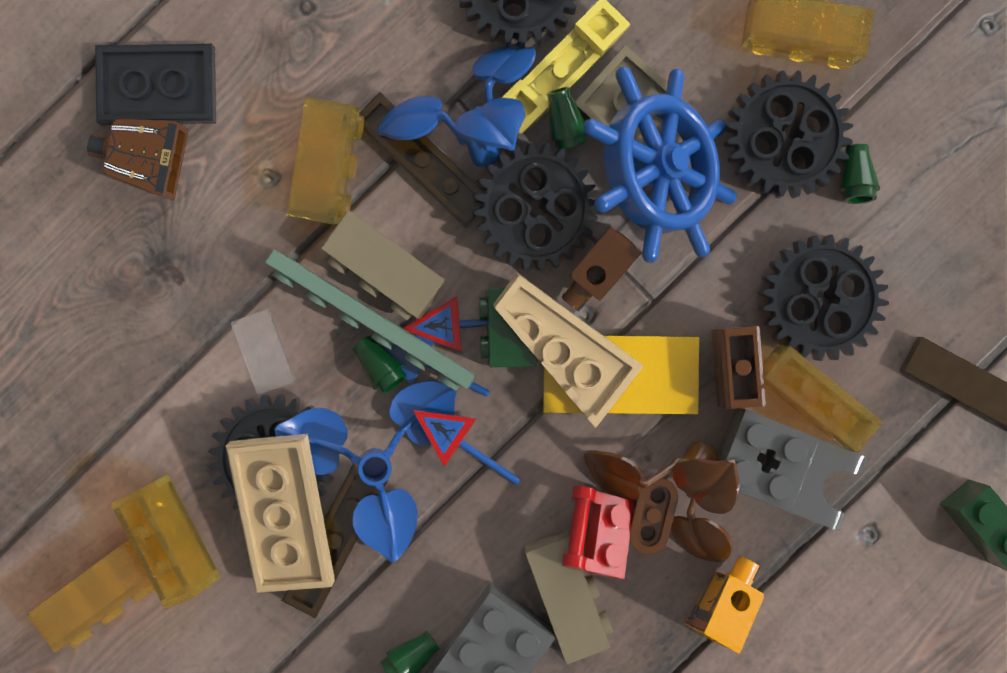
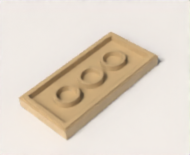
[226,434,335,593]

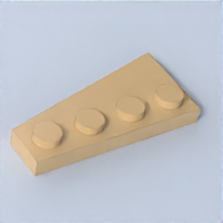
[493,273,643,428]

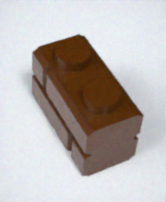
[711,326,766,409]

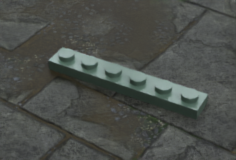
[265,250,477,391]

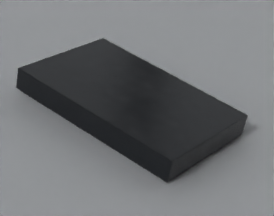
[95,43,216,126]

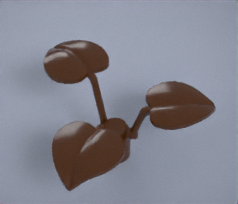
[584,442,739,562]

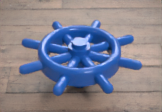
[583,66,737,263]

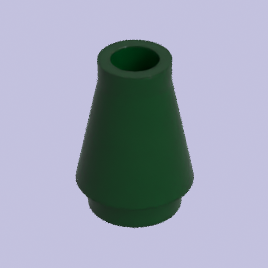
[547,87,587,149]
[840,144,880,204]
[352,336,407,395]
[380,630,440,673]

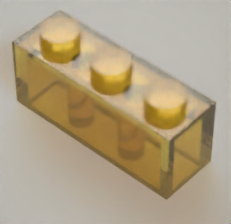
[741,0,875,69]
[287,97,364,225]
[763,346,883,453]
[110,474,221,609]
[27,537,163,652]

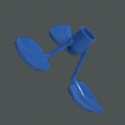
[377,46,536,167]
[275,381,457,562]

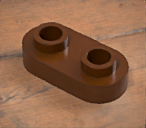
[630,477,678,554]

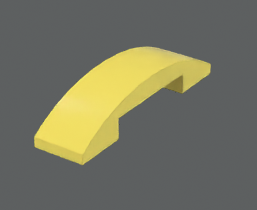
[502,0,630,135]

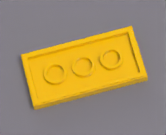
[543,336,699,414]

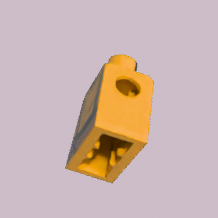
[684,556,764,654]

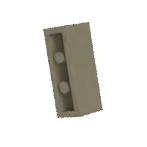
[321,211,447,320]
[525,530,614,665]

